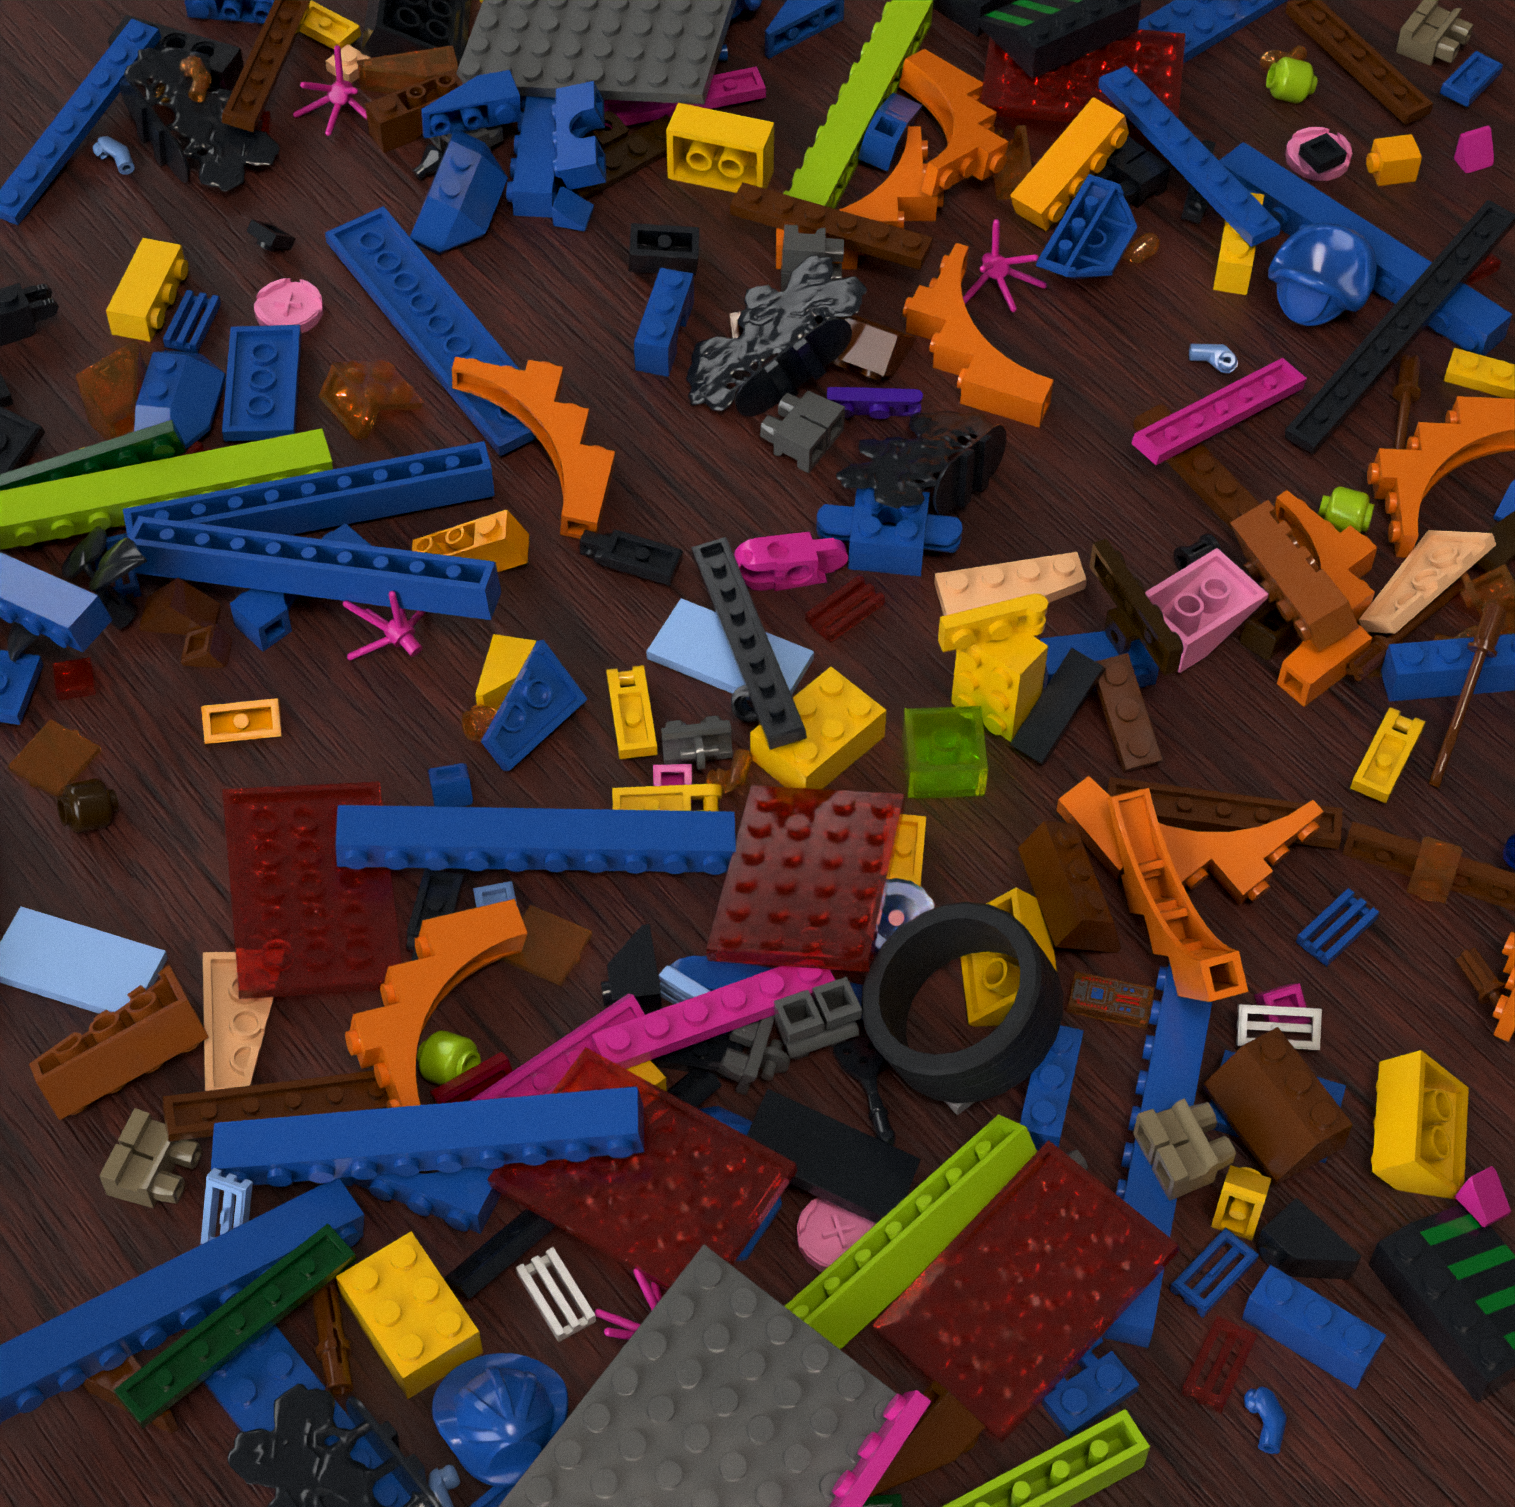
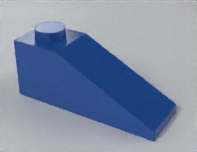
[765,0,844,59]

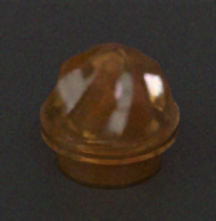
[462,704,497,743]

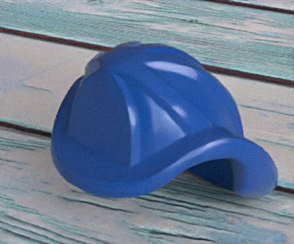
[1268,223,1377,326]
[432,1353,569,1487]

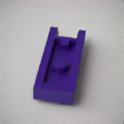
[827,387,923,419]

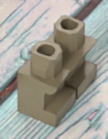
[1396,0,1474,66]
[1133,1098,1236,1201]
[99,1108,202,1208]

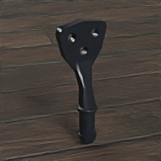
[833,1037,896,1146]

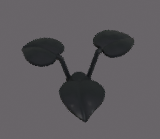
[7,526,147,663]

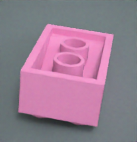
[1145,548,1269,673]

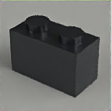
[628,223,700,276]

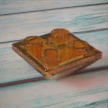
[76,340,146,440]

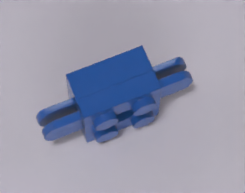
[816,488,963,577]

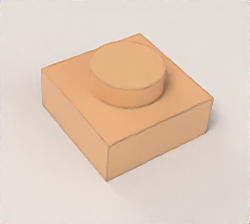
[325,44,372,84]

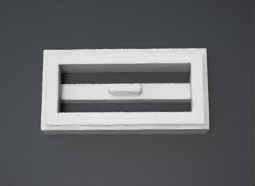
[1236,1004,1322,1050]
[516,1247,596,1342]

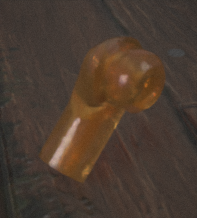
[1260,45,1307,70]

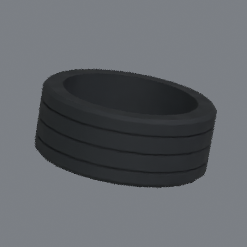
[861,902,1063,1104]

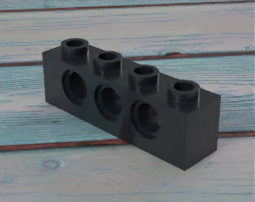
[108,15,244,93]

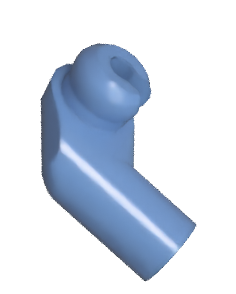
[92,136,135,175]
[1189,344,1238,373]
[428,1464,460,1507]

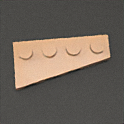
[1359,530,1496,634]
[934,552,1087,616]
[202,951,285,1091]

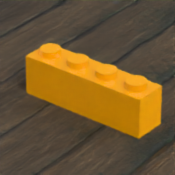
[1010,97,1129,231]

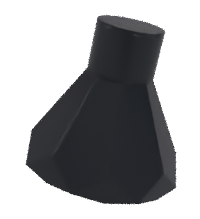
[412,144,444,180]

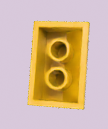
[960,887,1057,1027]
[1371,1050,1469,1200]

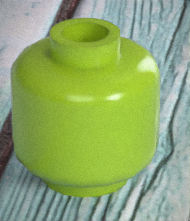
[1266,57,1317,103]
[1318,487,1375,533]
[417,1030,481,1086]

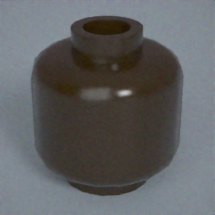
[56,778,119,833]

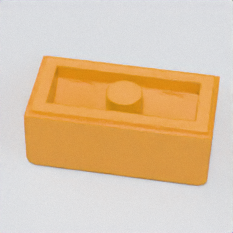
[201,698,282,744]

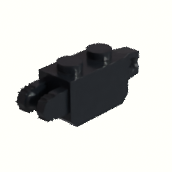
[0,283,59,346]

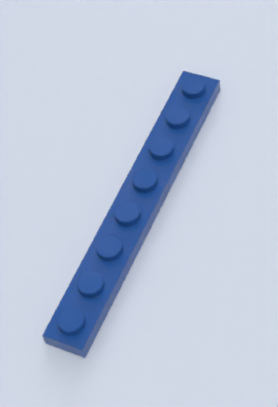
[0,19,162,225]
[1098,66,1281,247]

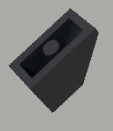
[601,924,662,1015]
[1256,1198,1361,1280]

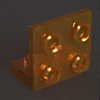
[318,360,424,439]

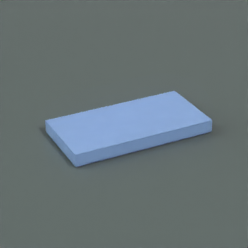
[646,598,814,701]
[0,906,168,1014]

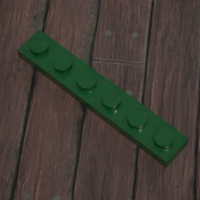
[0,420,186,491]
[113,1223,356,1429]

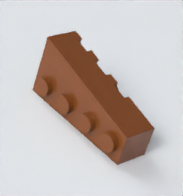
[1230,500,1359,651]
[29,965,209,1120]

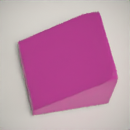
[1454,125,1494,173]
[653,764,692,803]
[1254,983,1311,1024]
[1455,1166,1511,1228]

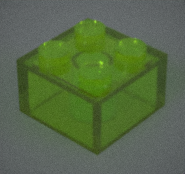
[902,706,988,799]

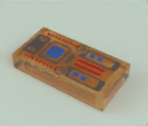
[1067,971,1155,1029]

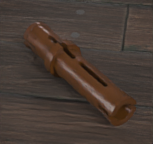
[312,1278,354,1397]

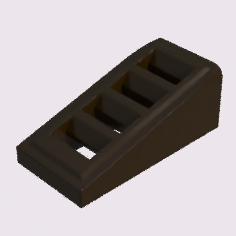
[1240,600,1297,660]

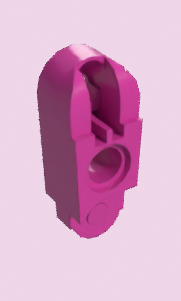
[734,532,848,591]

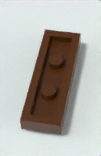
[1095,653,1162,773]

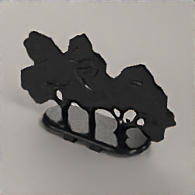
[119,46,280,192]
[686,255,868,416]
[836,411,1007,516]
[227,1383,443,1507]

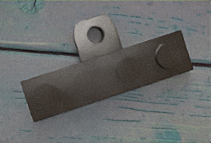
[560,111,671,200]
[1089,538,1183,676]

